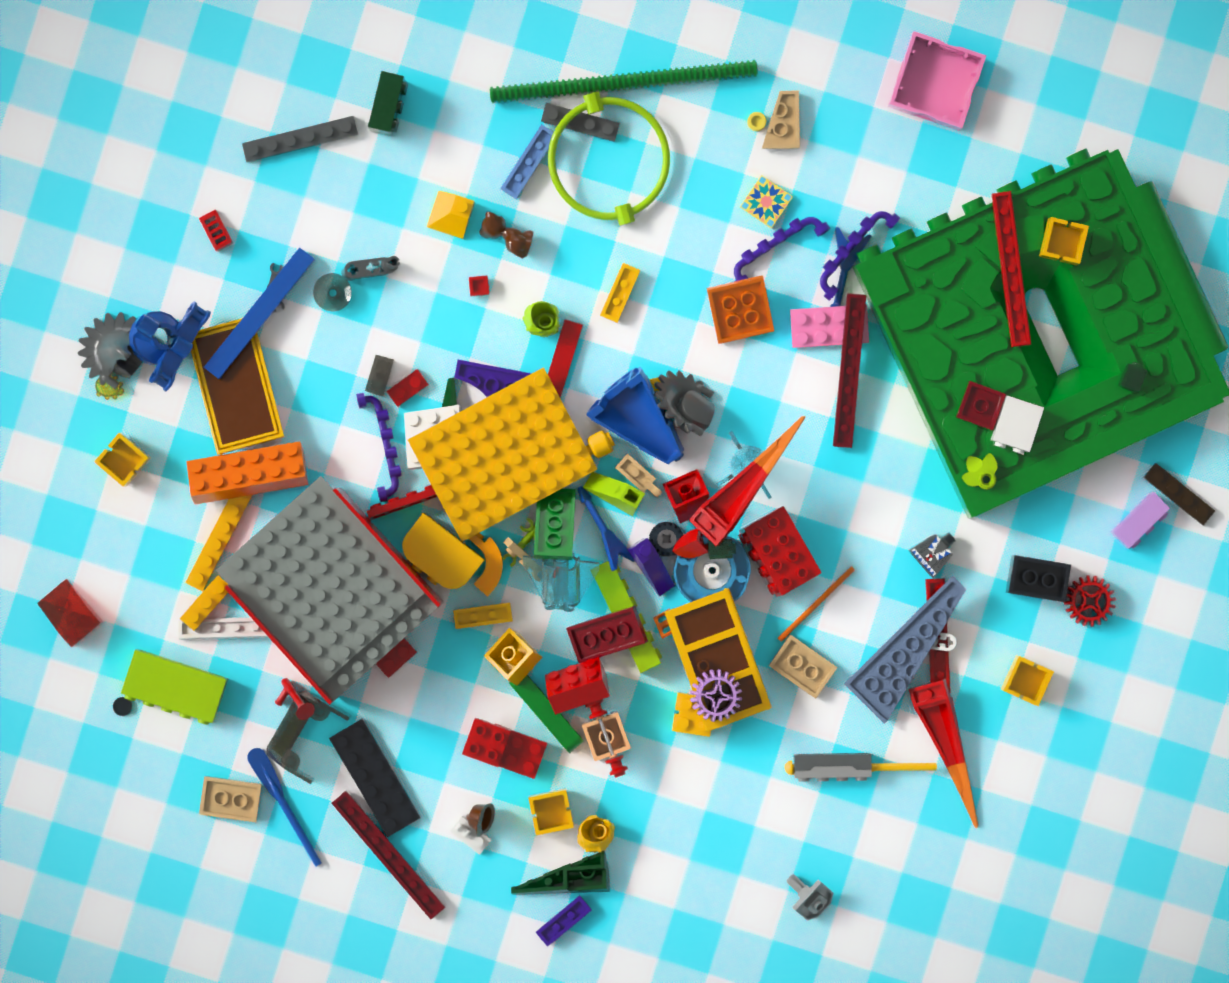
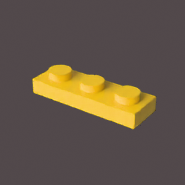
[600,263,640,323]
[179,575,228,631]
[453,602,513,629]

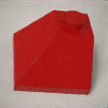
[662,469,710,524]

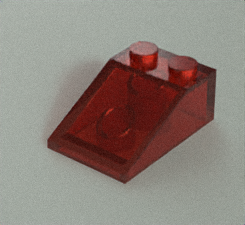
[37,578,104,648]

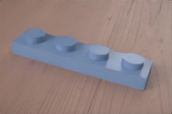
[500,124,554,200]

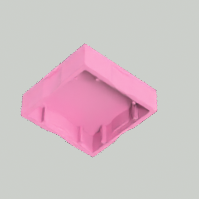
[887,31,987,131]

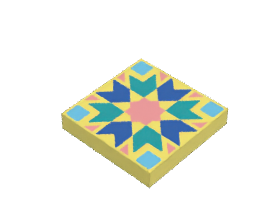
[740,175,793,228]

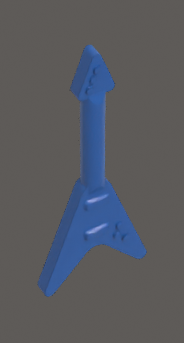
[830,227,871,307]
[577,486,635,571]

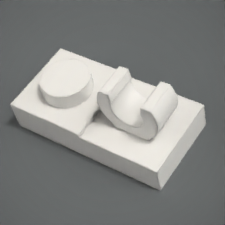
[450,816,492,855]

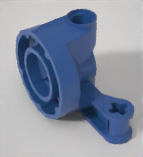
[129,301,211,392]

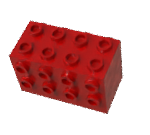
[738,506,822,597]

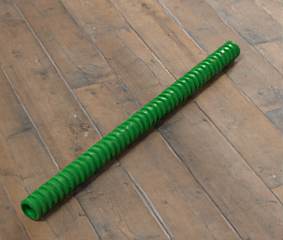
[489,59,758,104]

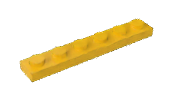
[185,495,253,591]

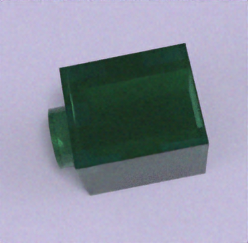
[1118,362,1147,393]
[708,539,736,559]

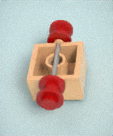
[582,699,631,778]

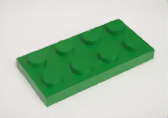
[534,488,576,560]

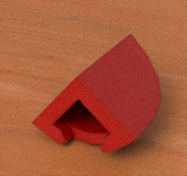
[672,528,708,558]

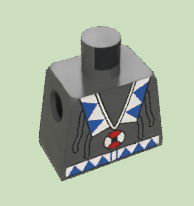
[908,532,956,578]

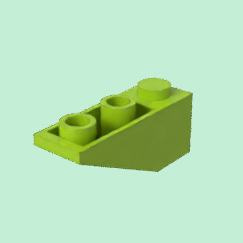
[583,472,645,517]

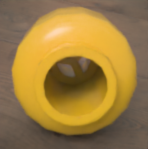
[586,430,615,459]

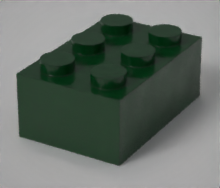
[368,71,408,136]

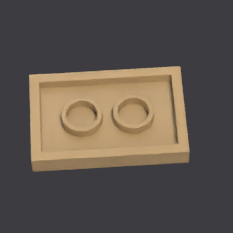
[768,634,838,699]
[199,776,262,823]

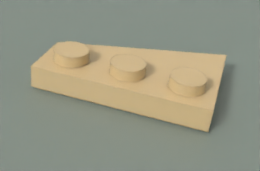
[761,90,800,149]

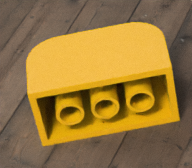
[402,513,485,589]

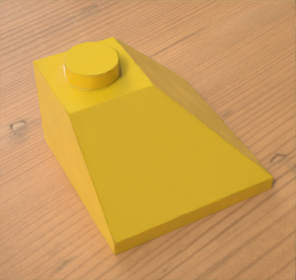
[427,191,475,239]

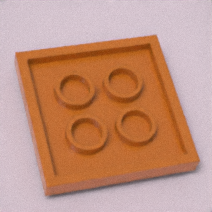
[706,275,774,344]

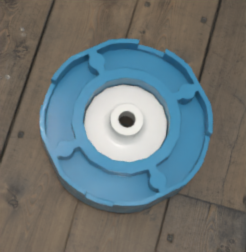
[673,535,751,602]

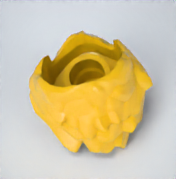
[577,815,615,853]

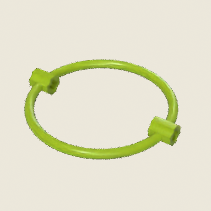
[548,91,670,226]

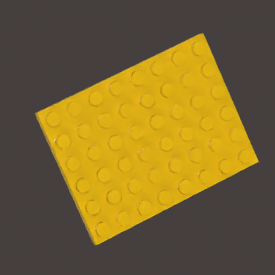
[408,367,598,542]

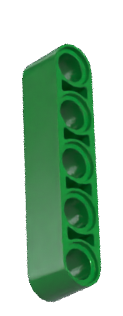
[509,675,584,754]

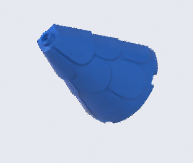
[586,367,684,465]

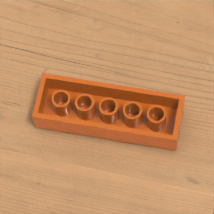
[186,441,308,505]

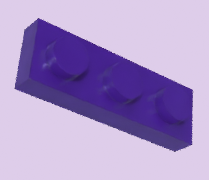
[535,895,592,947]

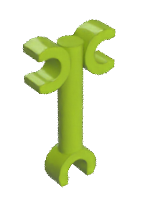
[502,518,535,567]

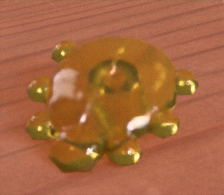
[95,376,124,400]

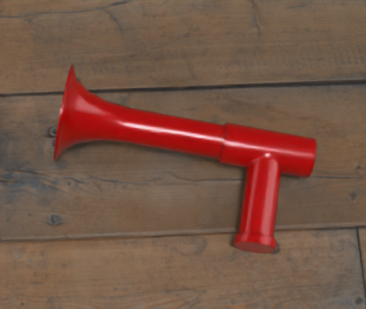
[275,678,315,720]

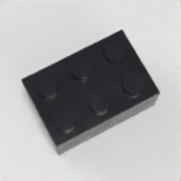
[1005,555,1072,602]

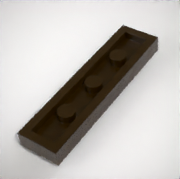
[1143,463,1215,526]

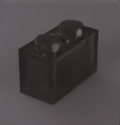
[365,354,395,397]

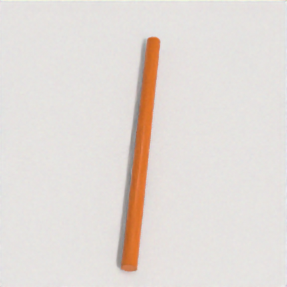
[778,566,855,642]

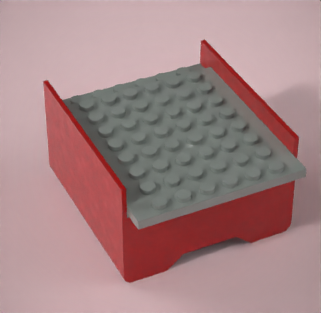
[216,476,444,705]

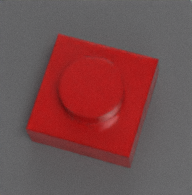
[468,275,489,297]

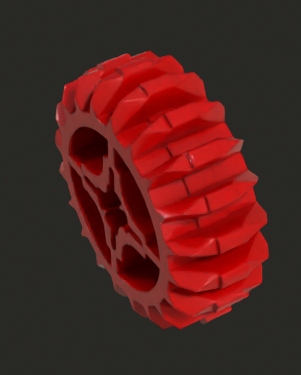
[1064,575,1116,627]

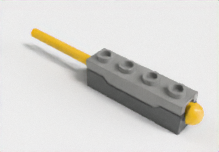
[784,753,937,782]

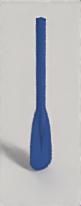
[247,748,322,867]

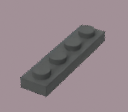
[541,103,620,142]

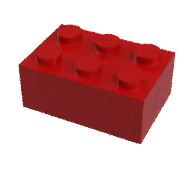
[545,657,610,715]

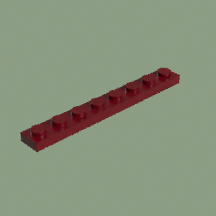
[832,293,867,448]
[331,790,445,920]

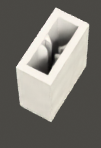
[991,396,1044,455]

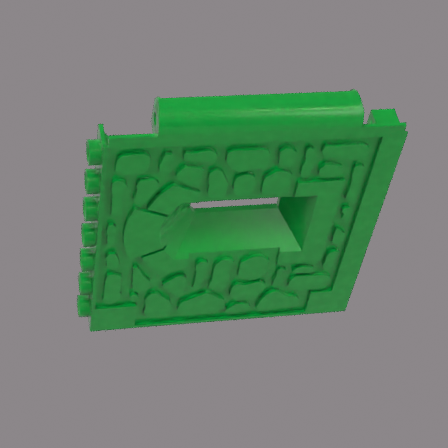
[853,148,1229,518]

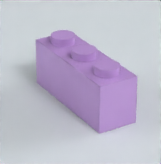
[1110,492,1170,549]

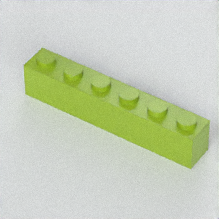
[590,561,663,673]

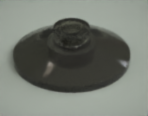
[313,273,352,312]

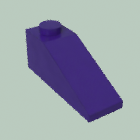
[627,538,675,597]

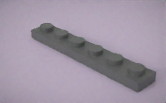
[242,116,358,162]

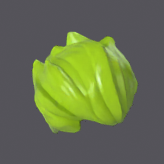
[522,301,560,337]

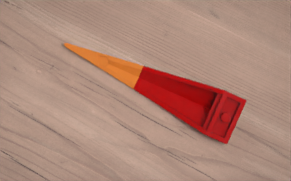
[689,416,806,546]
[908,679,978,828]

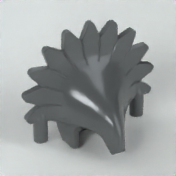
[77,312,154,390]
[654,370,715,437]

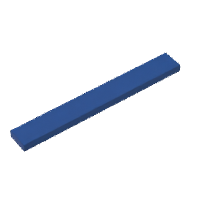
[204,247,315,380]

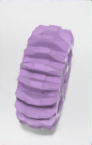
[690,669,742,722]

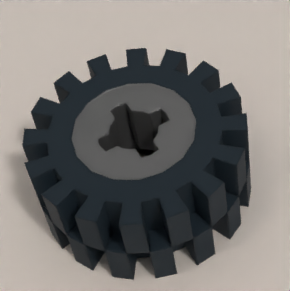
[649,522,683,556]

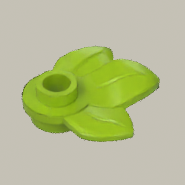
[962,453,998,489]

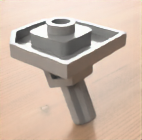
[786,874,834,921]

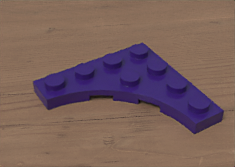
[454,359,532,397]

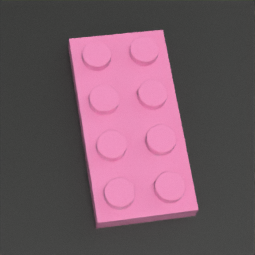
[790,304,869,348]

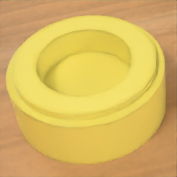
[747,112,767,132]

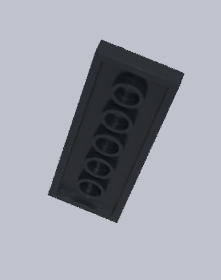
[329,718,421,837]

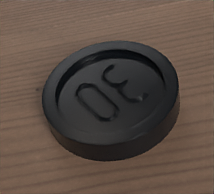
[113,697,132,716]

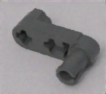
[341,256,400,281]

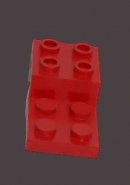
[462,717,547,779]

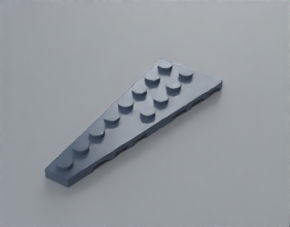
[844,576,966,724]

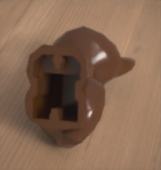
[479,212,534,259]

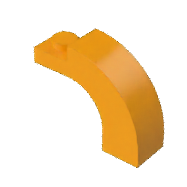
[469,533,503,597]

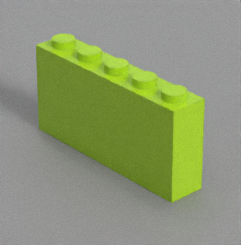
[121,649,229,725]

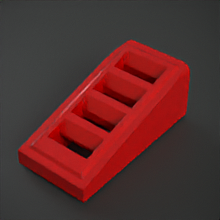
[199,209,234,252]

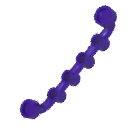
[820,211,900,301]
[734,217,831,282]
[356,392,402,502]

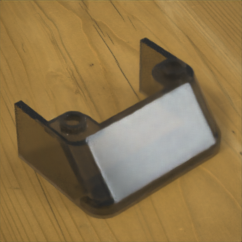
[266,690,352,784]

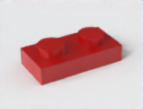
[386,369,429,407]

